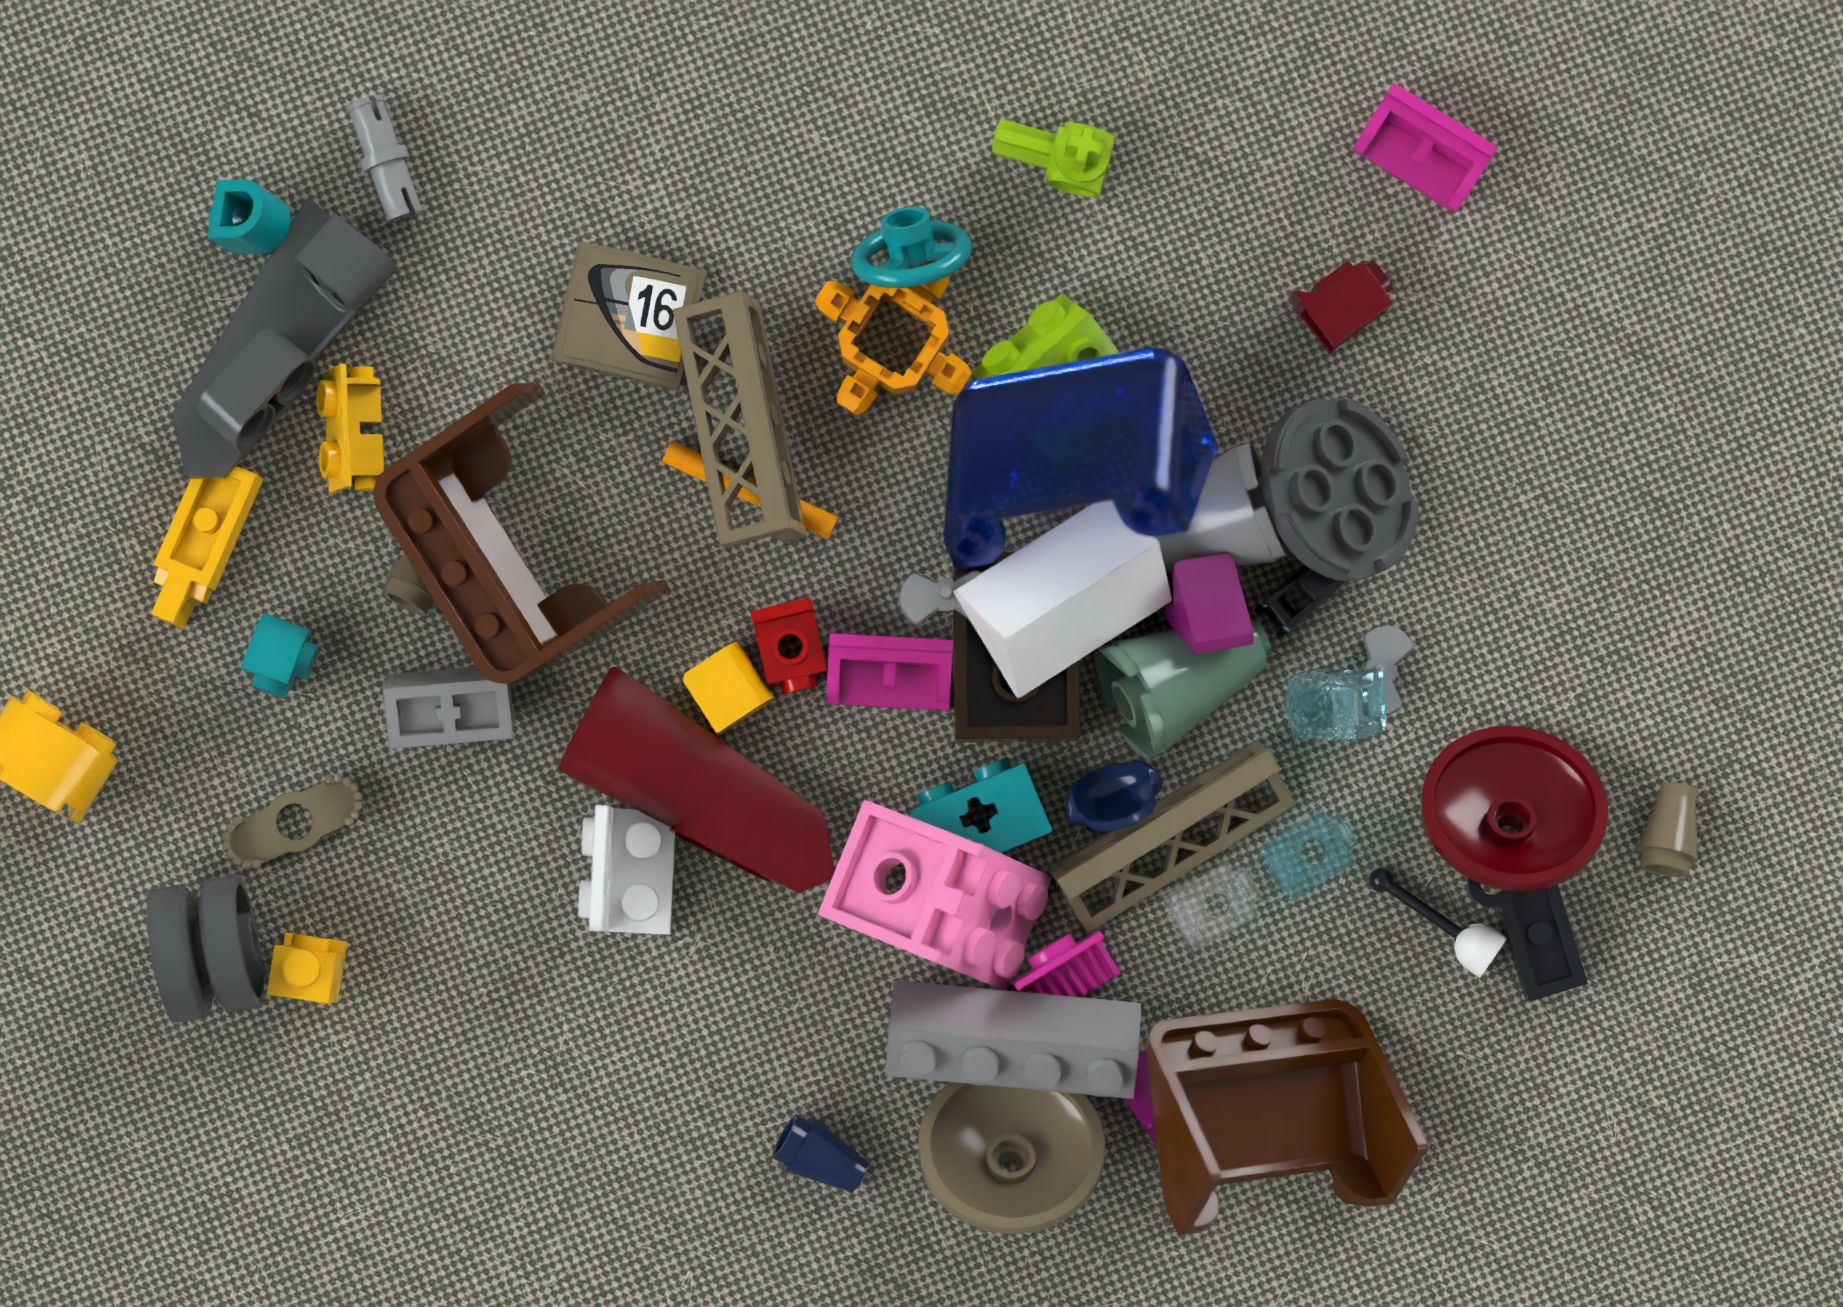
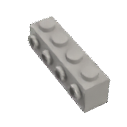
[885,980,1141,1099]

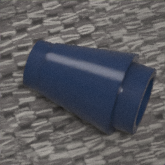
[772,1114,869,1193]

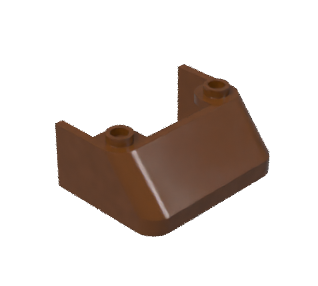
[373,383,670,684]

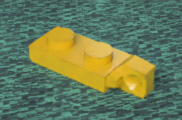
[151,466,264,629]

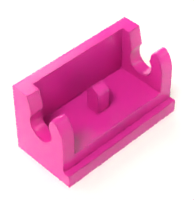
[1352,82,1498,214]
[826,633,953,711]

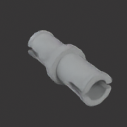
[346,94,424,223]

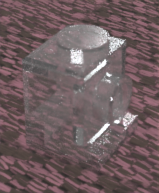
[1161,861,1262,952]

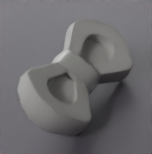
[898,570,981,626]
[1351,625,1414,717]

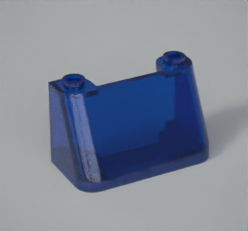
[943,348,1218,570]

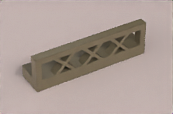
[673,291,807,548]
[1048,740,1296,934]

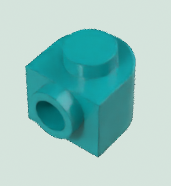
[207,179,291,255]
[240,613,319,699]

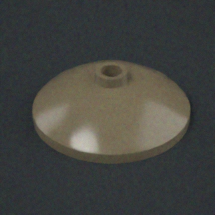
[918,1082,1105,1234]

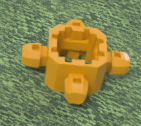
[815,261,972,417]

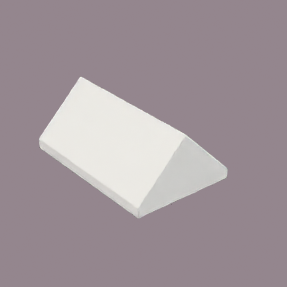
[953,494,1172,698]

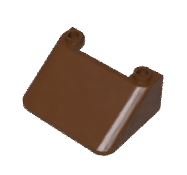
[1146,999,1428,1236]

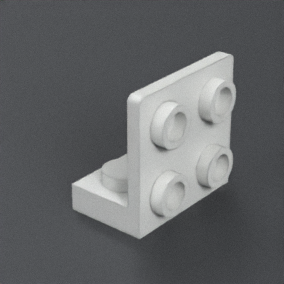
[578,805,676,935]

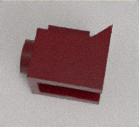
[1288,260,1394,354]

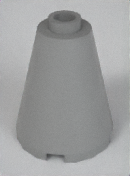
[1129,442,1290,574]

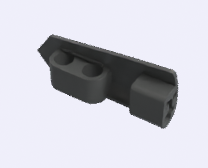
[172,199,397,479]

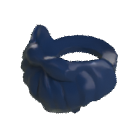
[1066,760,1163,834]

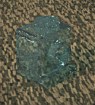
[1285,668,1386,741]
[1256,809,1357,901]

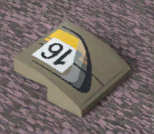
[550,241,706,391]

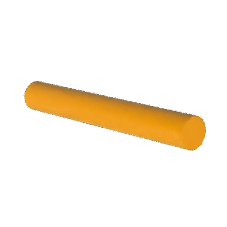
[662,440,839,539]

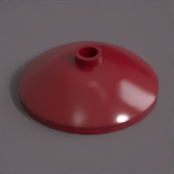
[1421,726,1608,891]

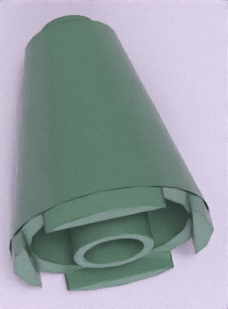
[1092,620,1271,760]

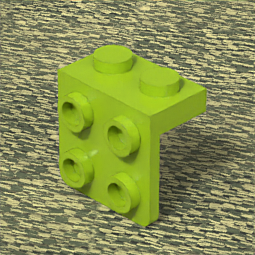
[972,294,1146,475]

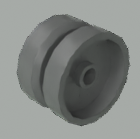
[147,874,264,1023]

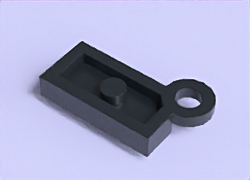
[1466,877,1588,1002]

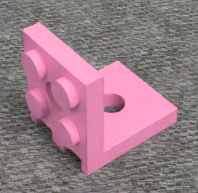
[817,799,1052,991]

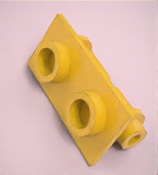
[316,364,384,494]

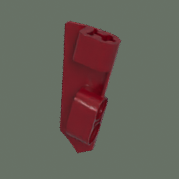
[558,667,835,894]

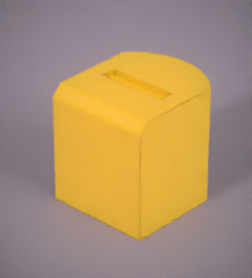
[683,641,775,736]

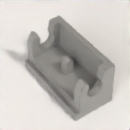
[383,667,515,749]

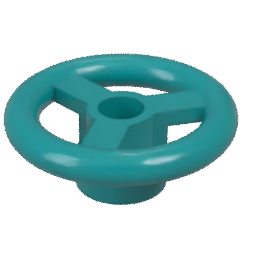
[851,207,972,288]

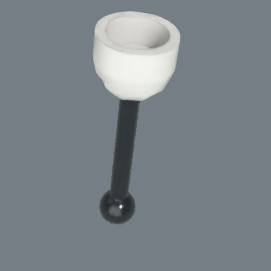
[1369,868,1507,978]

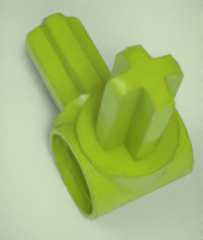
[992,120,1116,198]

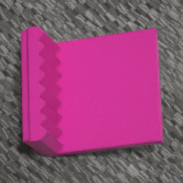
[1011,931,1120,997]

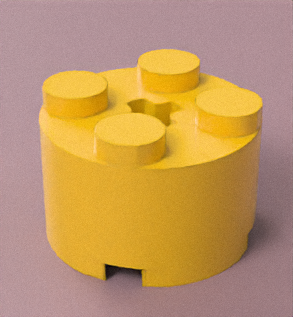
[0,690,119,824]

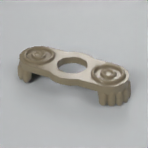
[222,774,363,869]

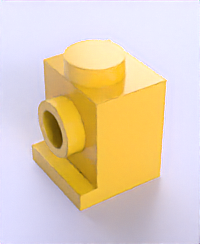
[267,932,347,1004]

